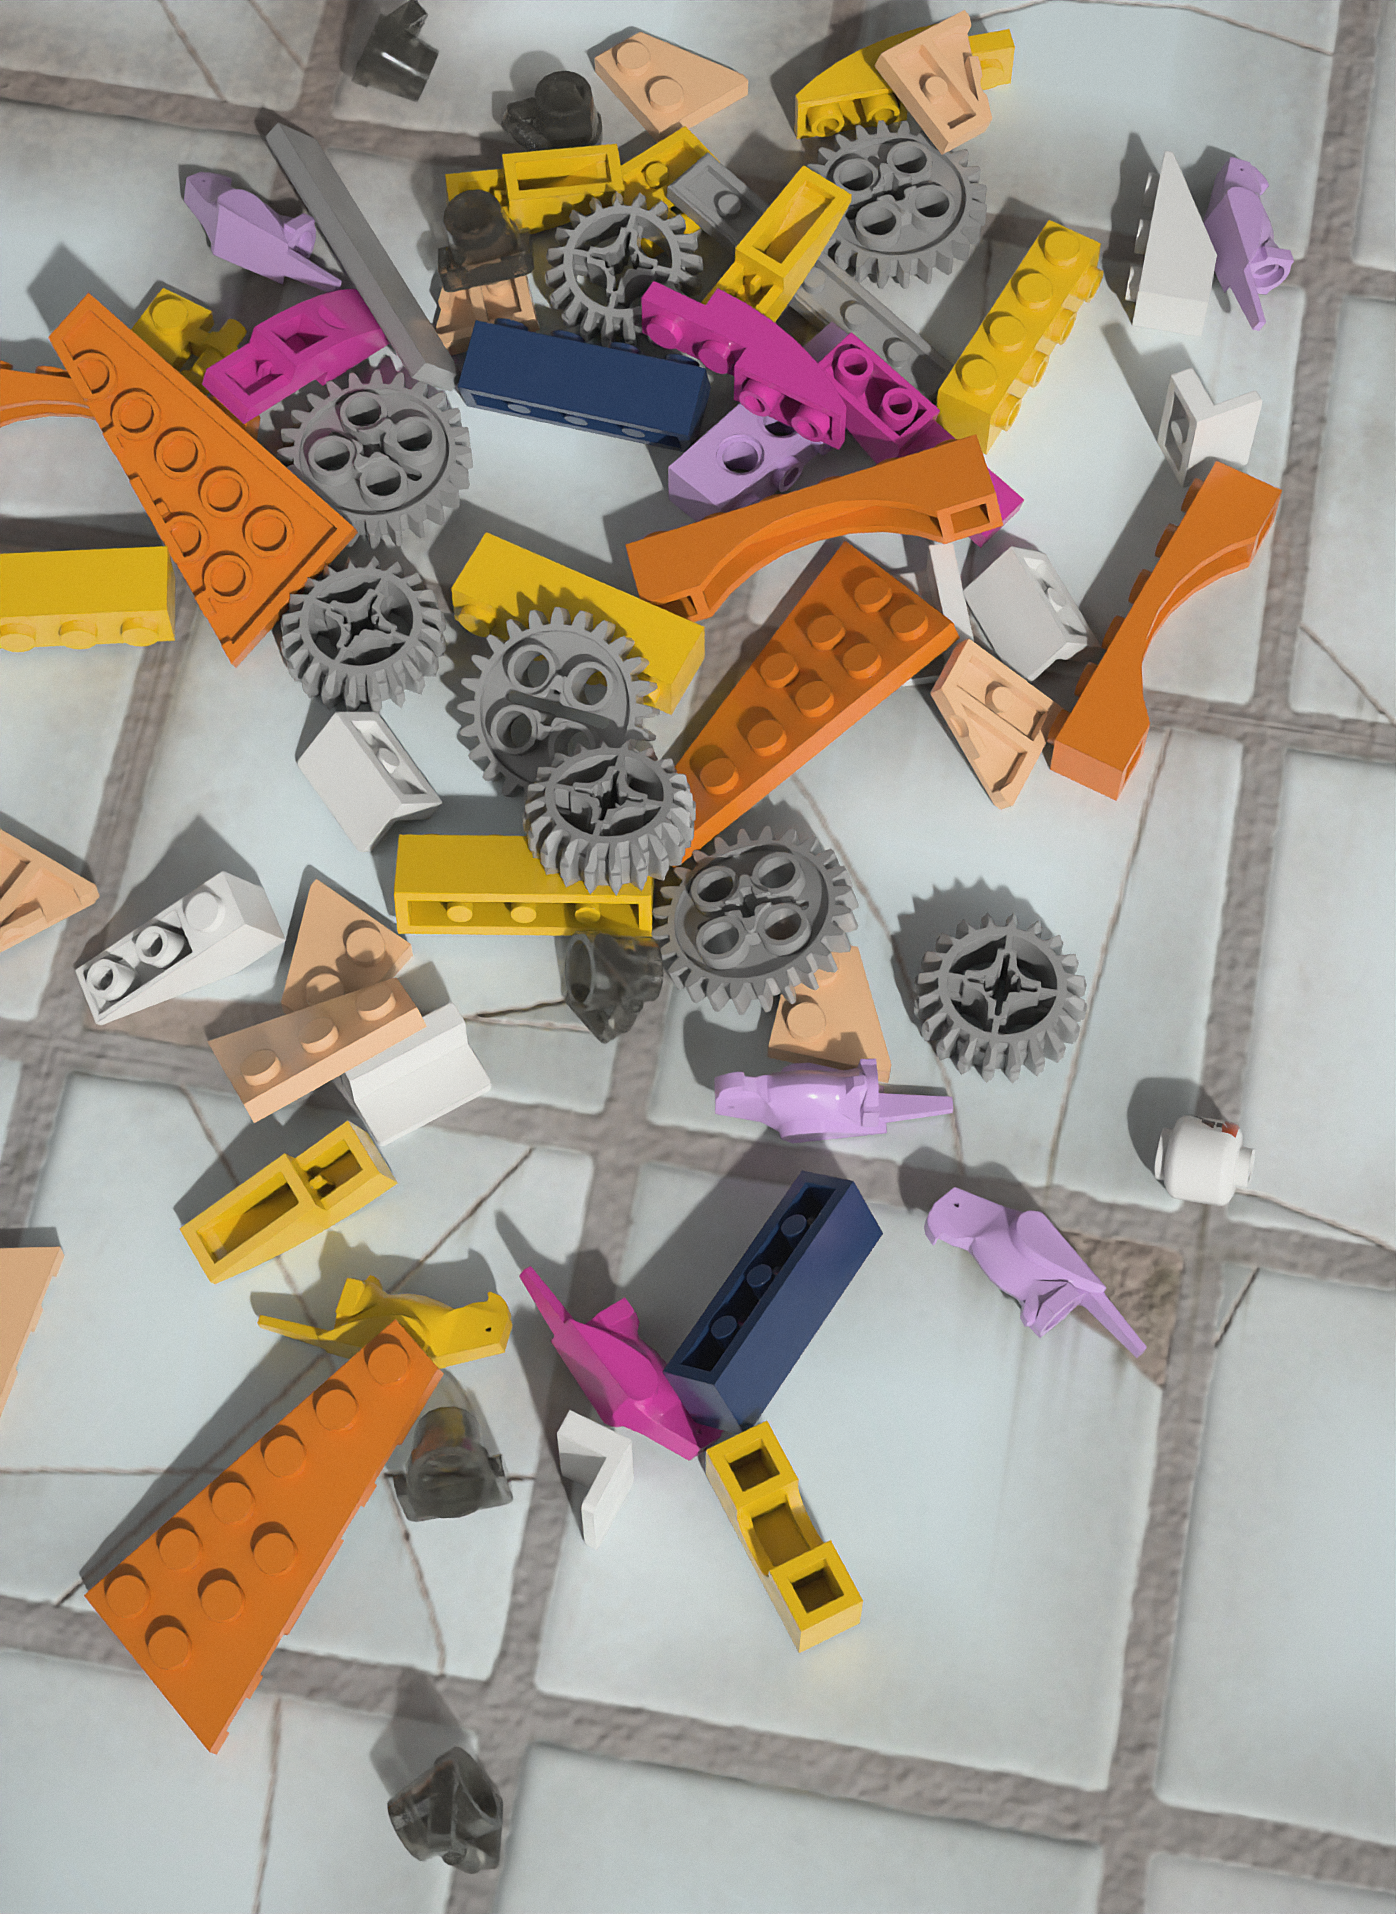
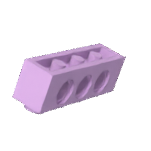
[668,322,848,522]

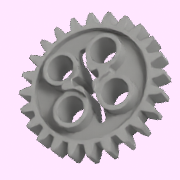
[807,120,987,289]
[277,370,473,549]
[458,607,660,805]
[651,826,859,1015]

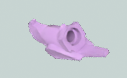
[1203,157,1294,331]
[184,171,342,292]
[714,1059,953,1143]
[924,1187,1147,1358]

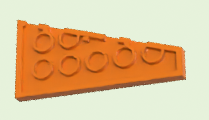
[48,292,358,668]
[672,541,960,869]
[84,1319,444,1755]

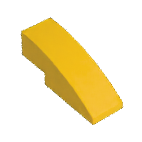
[445,144,625,249]
[701,165,852,323]
[179,1120,398,1284]

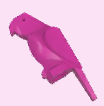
[519,1266,724,1461]

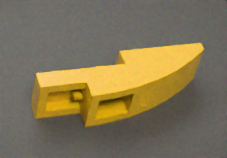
[794,23,1015,140]

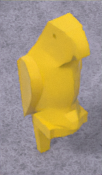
[257,1274,513,1369]

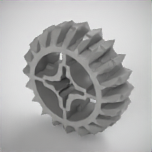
[545,191,703,347]
[280,555,446,714]
[523,738,696,896]
[913,912,1087,1084]

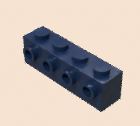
[458,318,711,452]
[662,1170,883,1434]

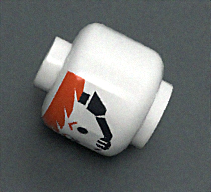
[1155,1115,1255,1206]

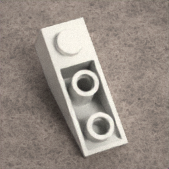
[1125,151,1217,337]
[75,871,286,1025]

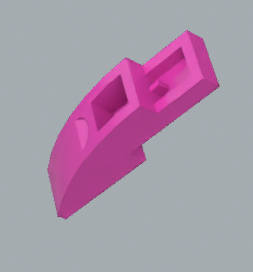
[641,281,847,450]
[202,289,390,424]
[818,332,1024,548]

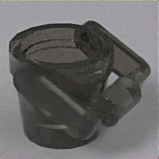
[351,0,440,103]
[501,70,603,152]
[438,189,535,292]
[564,930,664,1044]
[393,1406,513,1522]
[387,1746,503,1875]

